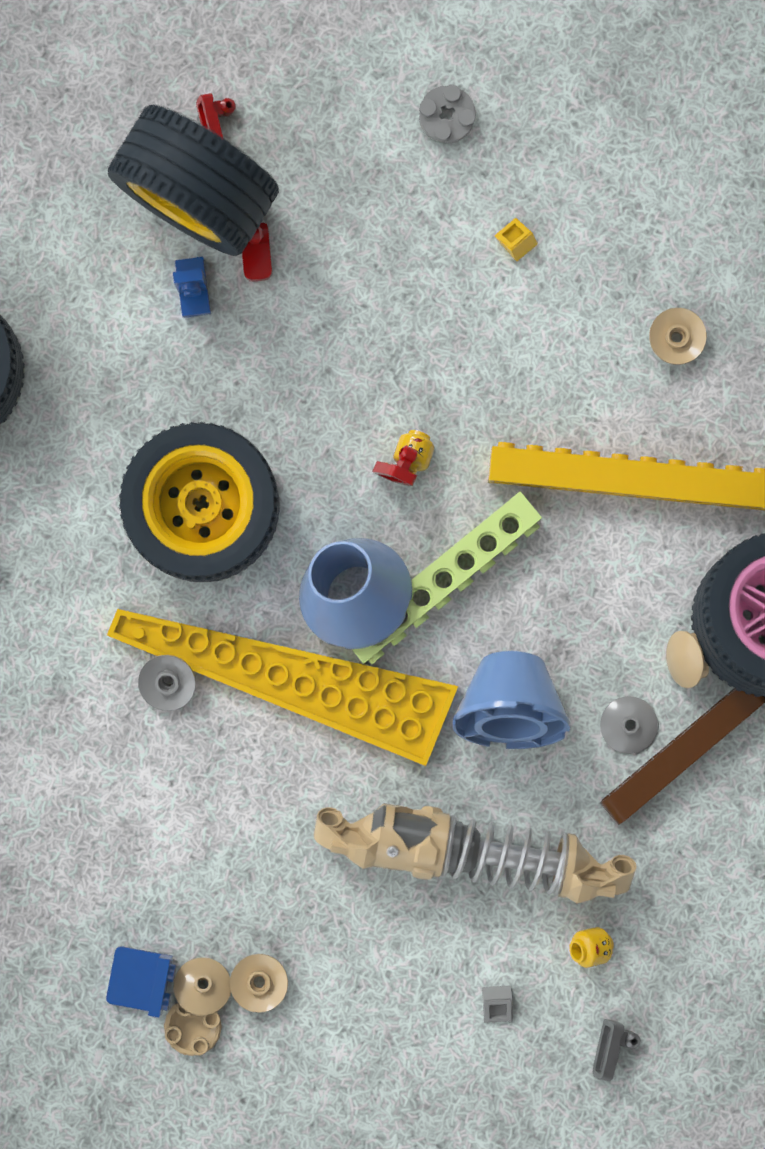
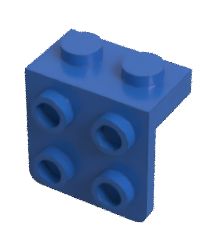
[106,946,176,1018]

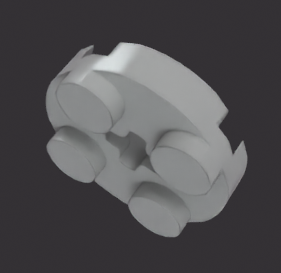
[419,84,475,143]

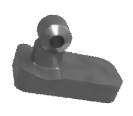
[593,1019,641,1081]

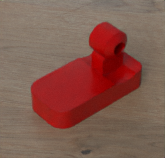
[196,93,236,138]
[242,222,272,282]
[372,445,417,486]

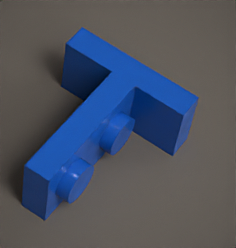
[173,256,211,318]

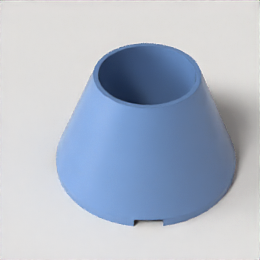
[299,538,412,649]
[453,651,570,749]

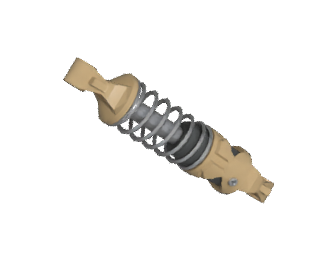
[314,803,637,903]

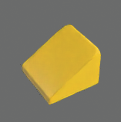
[494,218,537,261]

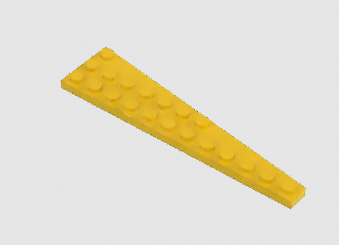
[107,609,458,766]

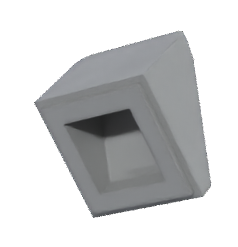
[482,986,513,1023]

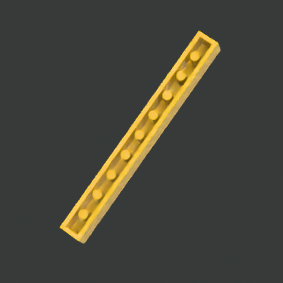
[488,442,765,511]

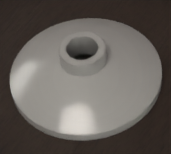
[138,655,196,711]
[600,696,658,754]

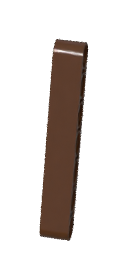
[600,688,765,825]

